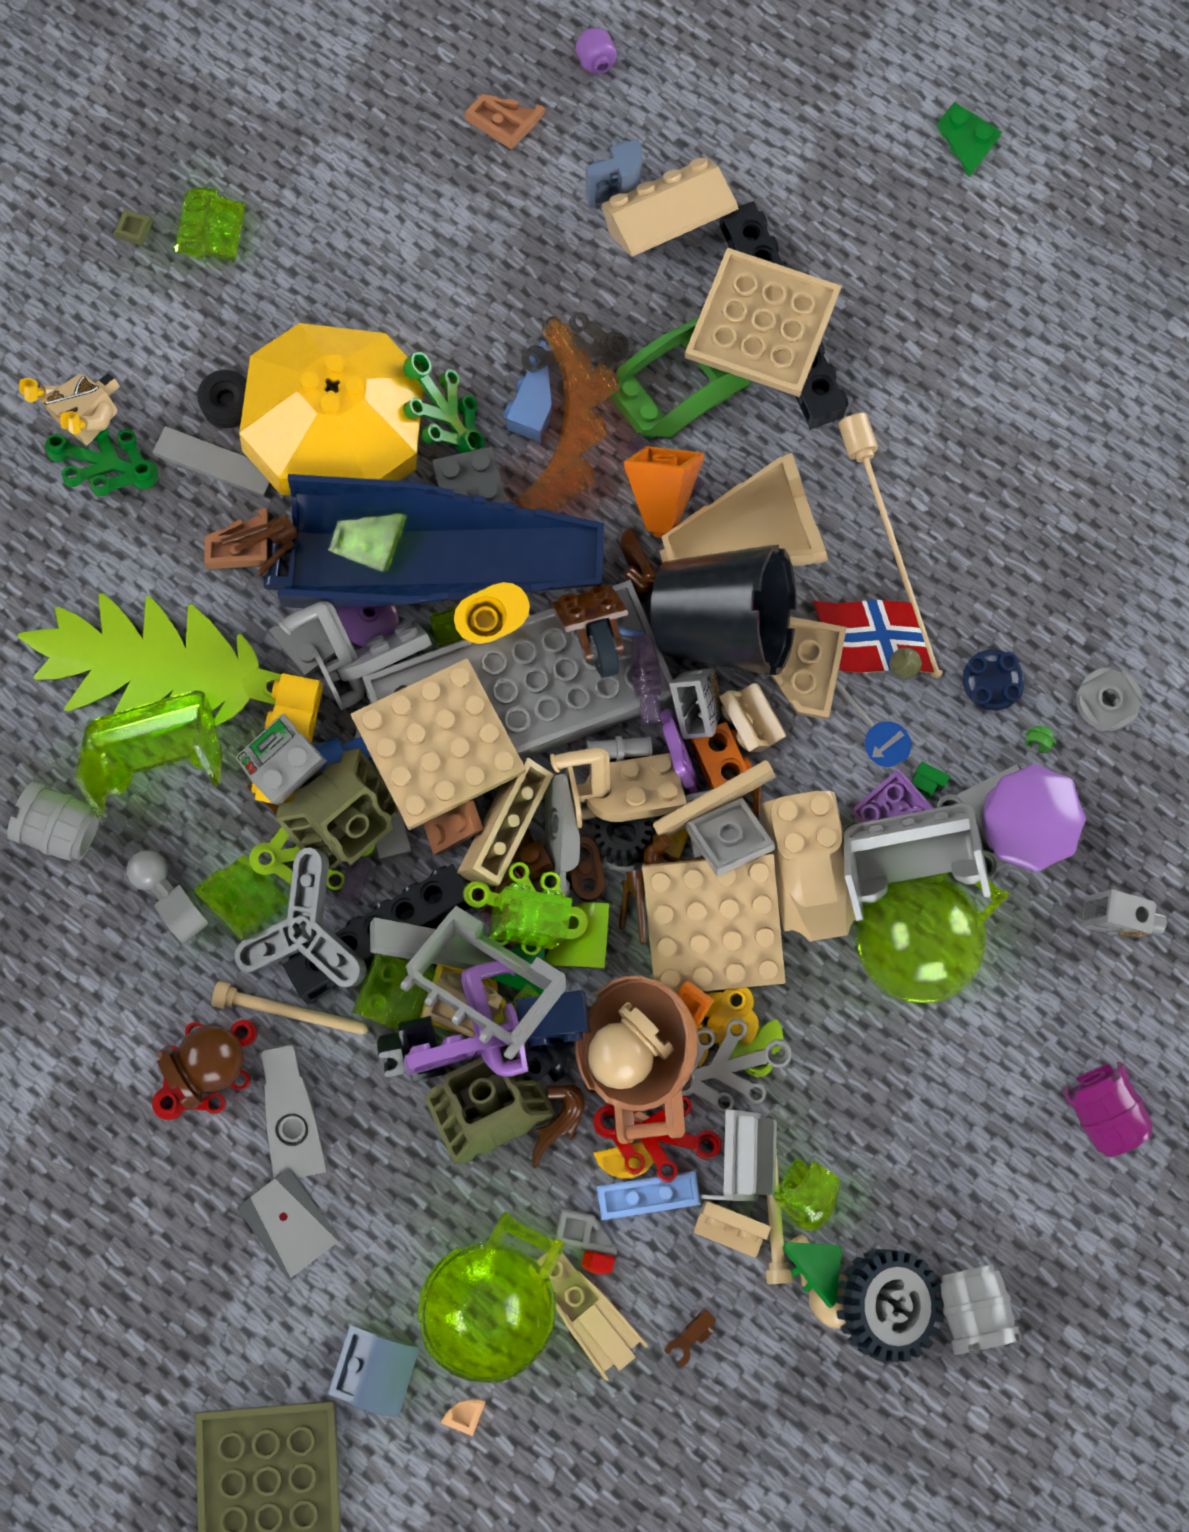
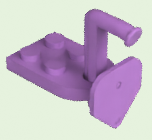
[403,960,528,1077]

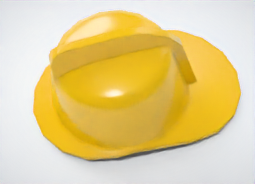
[454,582,530,644]

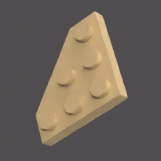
[771,617,847,720]

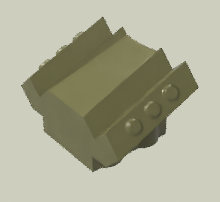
[275,748,398,869]
[425,1050,555,1164]

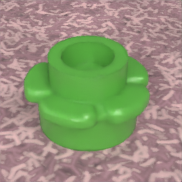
[1025,725,1056,753]

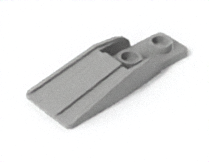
[544,774,580,905]
[261,1044,327,1179]

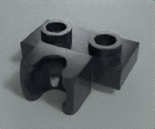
[377,1016,445,1081]

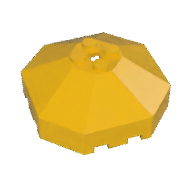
[239,323,424,496]

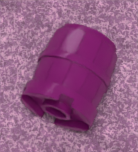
[1062,1062,1153,1157]

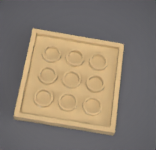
[685,248,842,397]
[350,658,526,830]
[642,852,786,993]

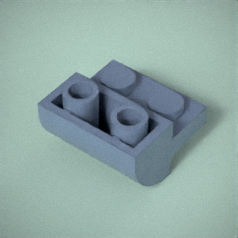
[586,139,642,207]
[328,1325,420,1417]

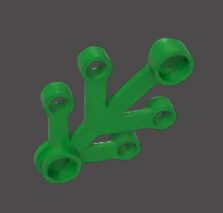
[403,352,485,453]
[45,427,159,496]

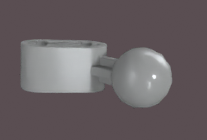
[126,850,210,944]

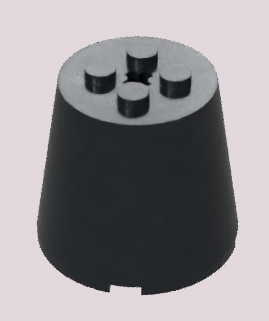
[651,545,797,675]

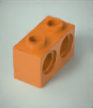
[690,722,752,790]

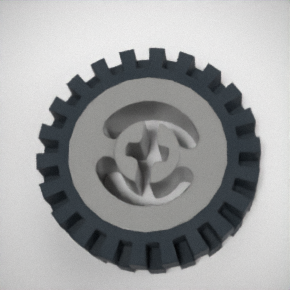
[836,1249,944,1363]

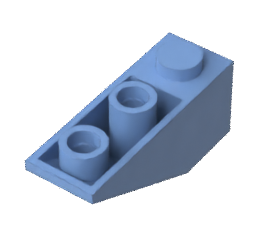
[504,340,552,442]

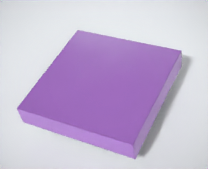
[850,769,934,823]

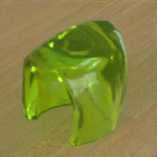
[773,1159,841,1232]

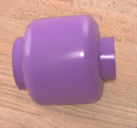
[575,28,617,74]

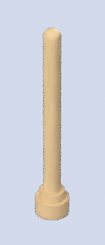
[211,981,369,1035]
[765,1118,794,1284]

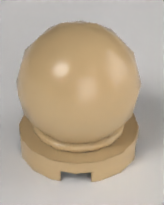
[587,1002,674,1089]

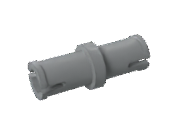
[586,736,652,761]

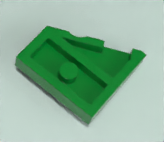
[937,102,1002,177]

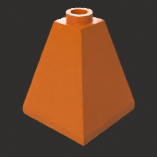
[624,446,704,538]

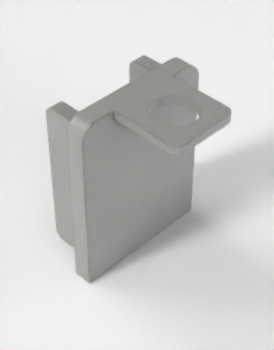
[701,1110,777,1201]

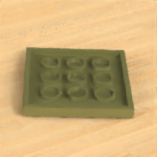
[195,1400,341,1532]

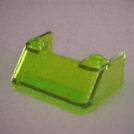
[74,690,223,818]

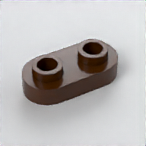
[570,836,605,901]

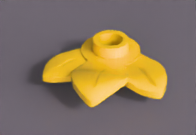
[706,987,759,1045]

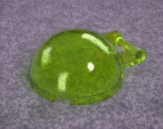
[856,872,1010,1003]
[417,1211,566,1383]

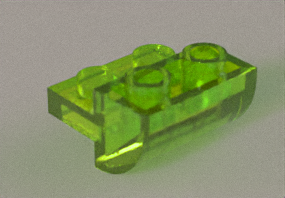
[173,188,246,263]
[195,855,288,940]
[352,953,436,1031]

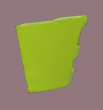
[545,903,610,970]

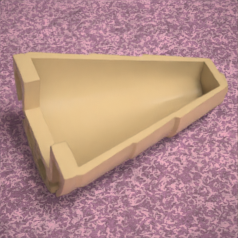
[660,453,828,566]

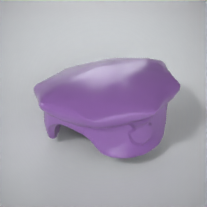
[982,764,1086,872]

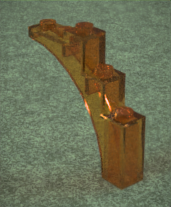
[514,318,620,512]

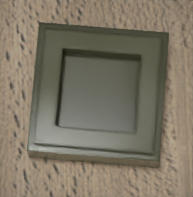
[113,209,153,246]

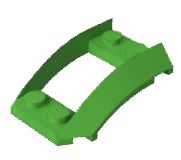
[606,317,750,440]

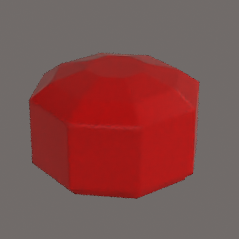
[581,1250,615,1275]

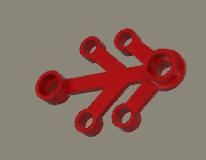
[152,1019,258,1120]
[593,1096,722,1183]

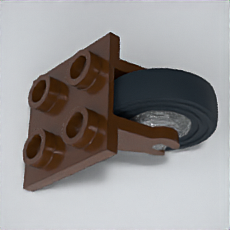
[551,585,628,678]

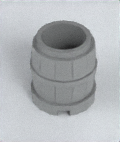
[7,781,101,861]
[940,1264,1022,1355]

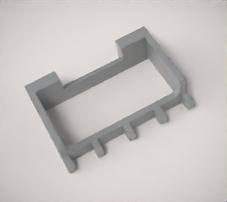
[400,906,566,1060]

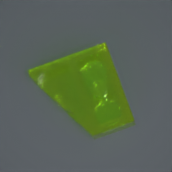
[328,513,407,573]

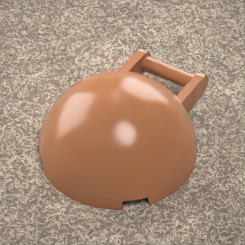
[575,976,699,1144]

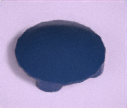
[963,649,1024,711]

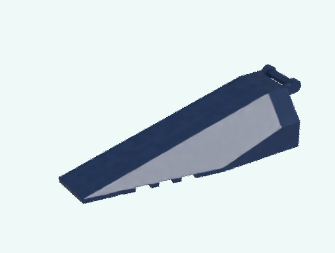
[264,474,604,608]

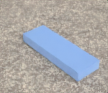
[597,1170,701,1220]

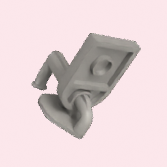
[278,601,432,711]

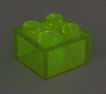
[488,883,572,949]

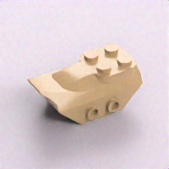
[760,791,856,942]

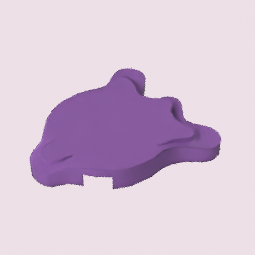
[660,709,700,794]

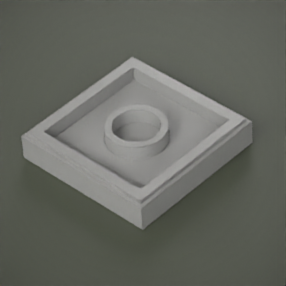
[685,797,775,876]

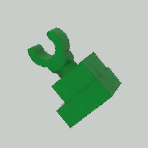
[911,762,951,800]

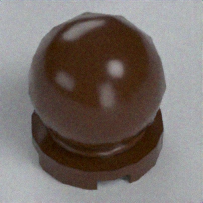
[156,1025,244,1110]

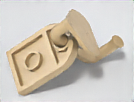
[550,748,687,828]

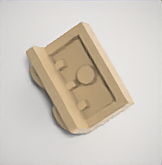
[719,683,786,752]

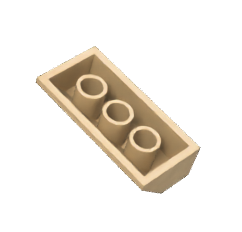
[601,157,738,257]

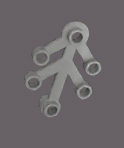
[682,1018,792,1112]

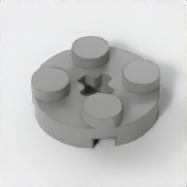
[1076,668,1142,731]

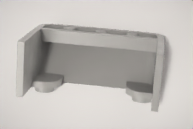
[844,804,991,921]

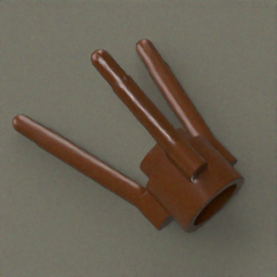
[220,515,299,576]
[619,870,646,944]

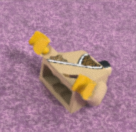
[19,373,120,446]

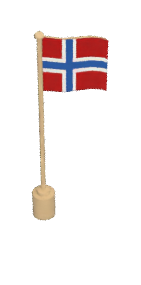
[813,413,943,678]

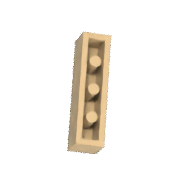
[457,758,554,888]

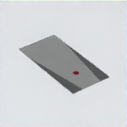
[237,1169,341,1280]

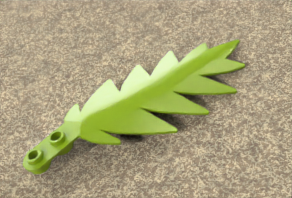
[18,593,281,737]

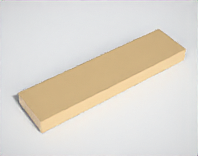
[652,760,776,837]

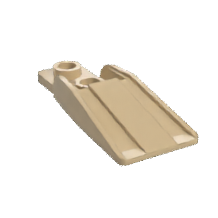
[532,1246,648,1381]

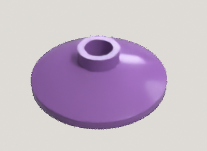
[337,605,399,647]

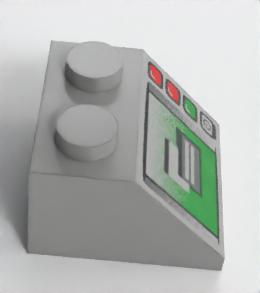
[235,714,328,805]

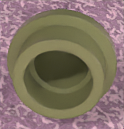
[889,648,922,679]

